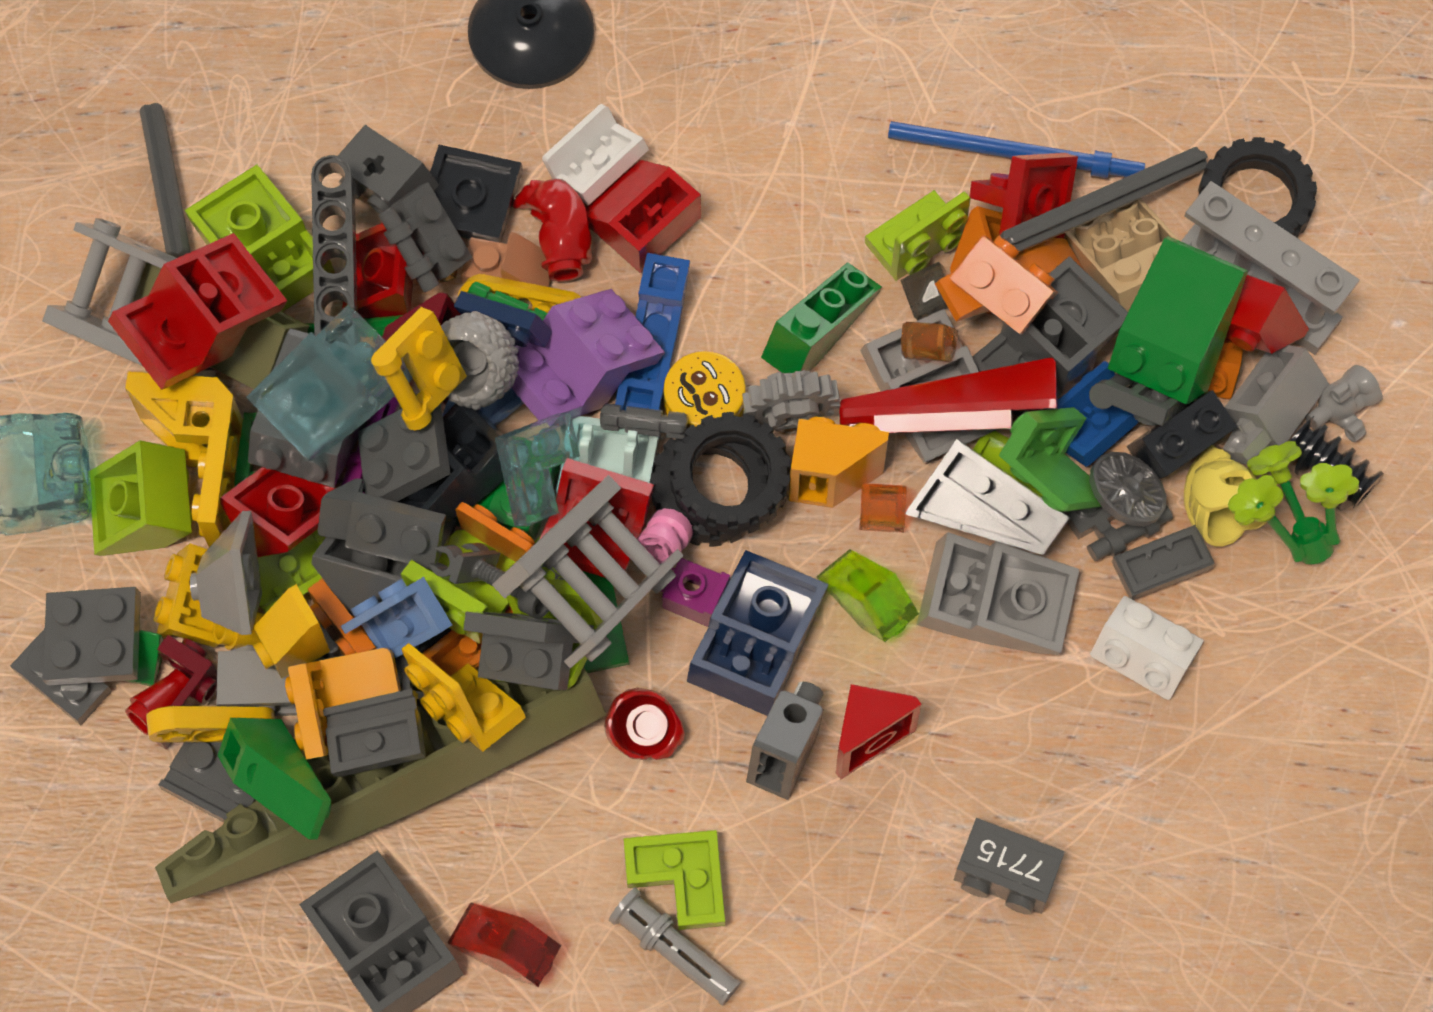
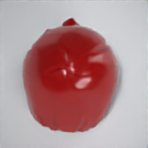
[604,687,685,760]

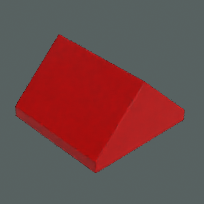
[341,223,414,319]
[220,467,336,557]
[835,684,922,780]

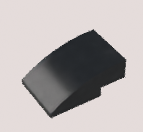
[363,403,526,523]

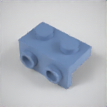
[341,577,452,658]

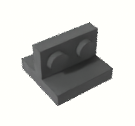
[463,611,594,690]

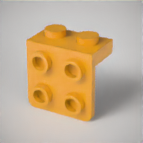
[285,648,401,760]

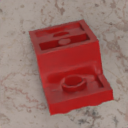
[108,233,288,390]

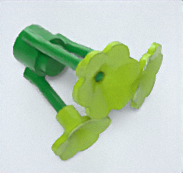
[1228,441,1359,565]

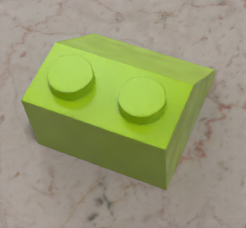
[89,440,192,556]

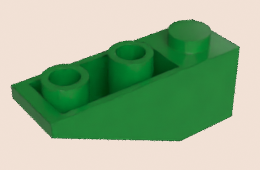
[761,262,882,373]
[217,717,331,840]

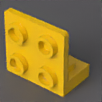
[401,643,526,752]

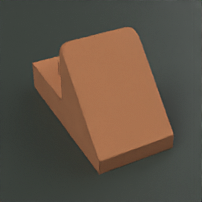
[461,232,551,287]

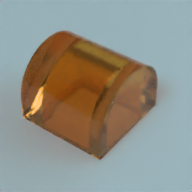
[901,321,958,362]
[859,483,907,533]

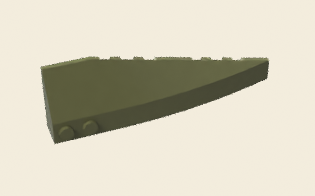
[155,667,606,903]

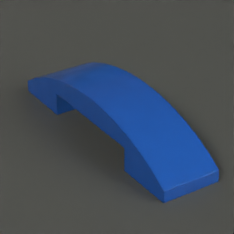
[615,253,690,410]

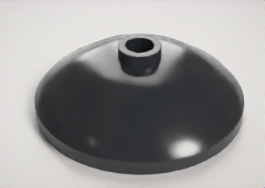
[468,0,594,89]

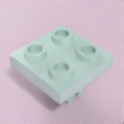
[556,416,660,493]

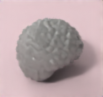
[441,311,519,410]

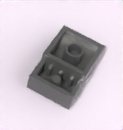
[299,850,464,1012]

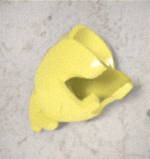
[1184,445,1267,546]

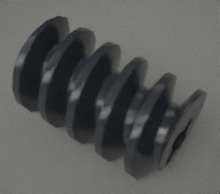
[1290,416,1384,511]

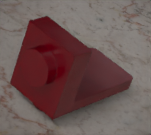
[157,635,217,749]

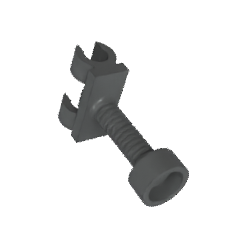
[430,543,555,619]

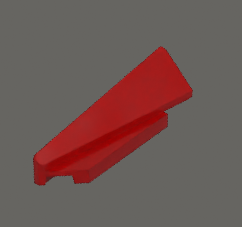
[839,358,1058,434]

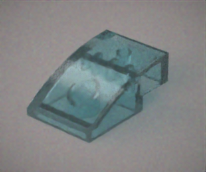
[246,304,413,461]

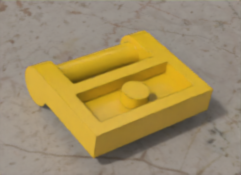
[371,307,467,431]

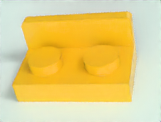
[153,543,220,648]

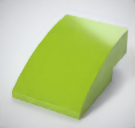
[184,164,335,312]

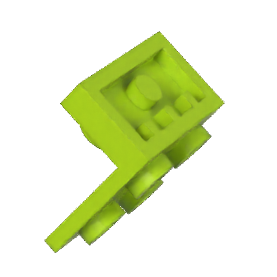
[865,190,971,281]

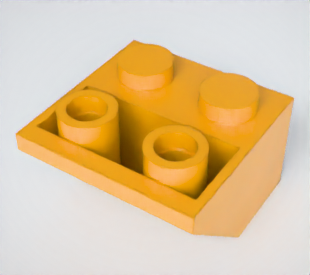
[789,417,889,508]

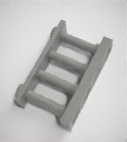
[1181,181,1360,355]
[42,218,217,377]
[492,475,684,668]

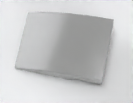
[860,309,995,463]
[917,532,1079,655]

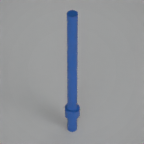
[888,121,1145,178]

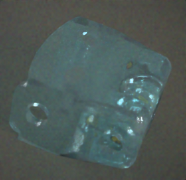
[0,413,92,536]

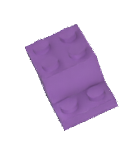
[511,289,665,428]

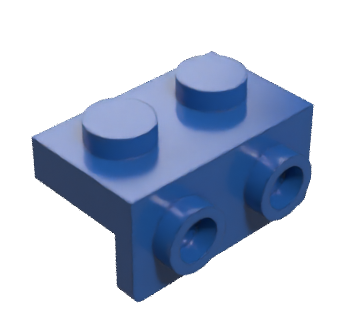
[1050,361,1139,467]

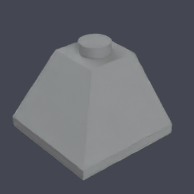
[190,511,262,635]

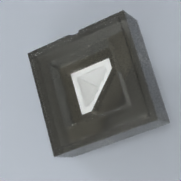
[900,262,948,321]

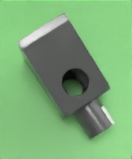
[746,681,824,800]

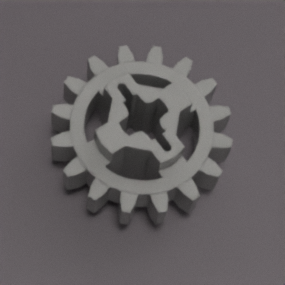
[742,370,840,431]

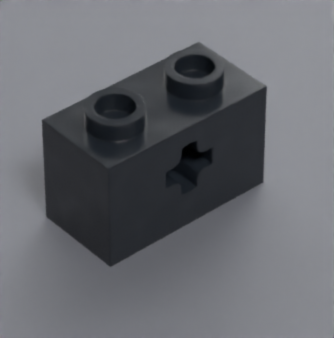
[1126,390,1237,479]

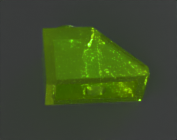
[816,549,919,642]

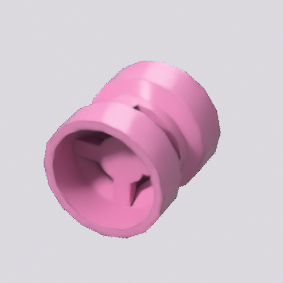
[637,508,693,564]

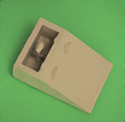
[1064,199,1180,312]

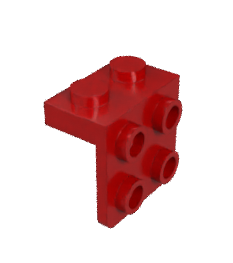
[539,458,654,577]

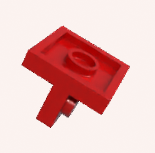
[969,153,1078,239]

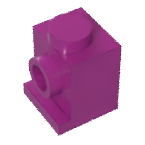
[660,558,730,627]

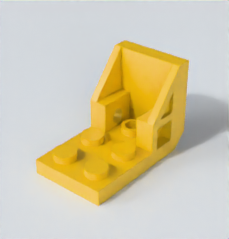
[125,371,243,548]

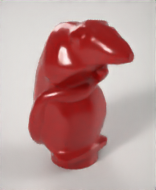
[512,178,593,282]

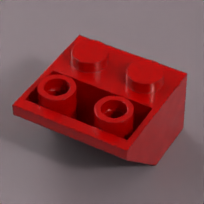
[586,160,701,273]

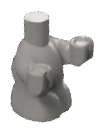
[1305,365,1383,442]

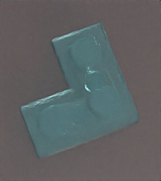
[495,413,580,526]

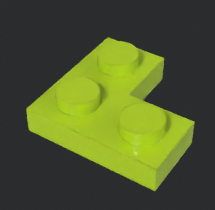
[623,830,725,930]

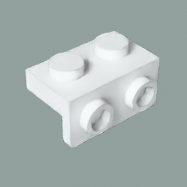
[542,104,649,206]
[1090,595,1204,700]

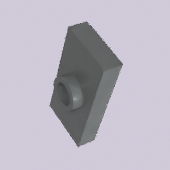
[1112,525,1215,600]

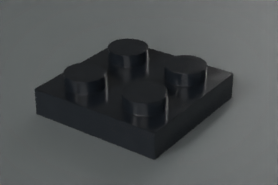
[430,144,523,243]

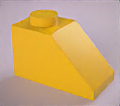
[252,584,330,679]

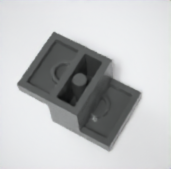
[972,256,1128,417]

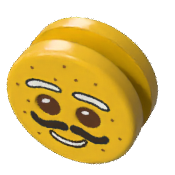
[664,351,746,428]

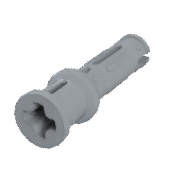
[609,887,741,1006]

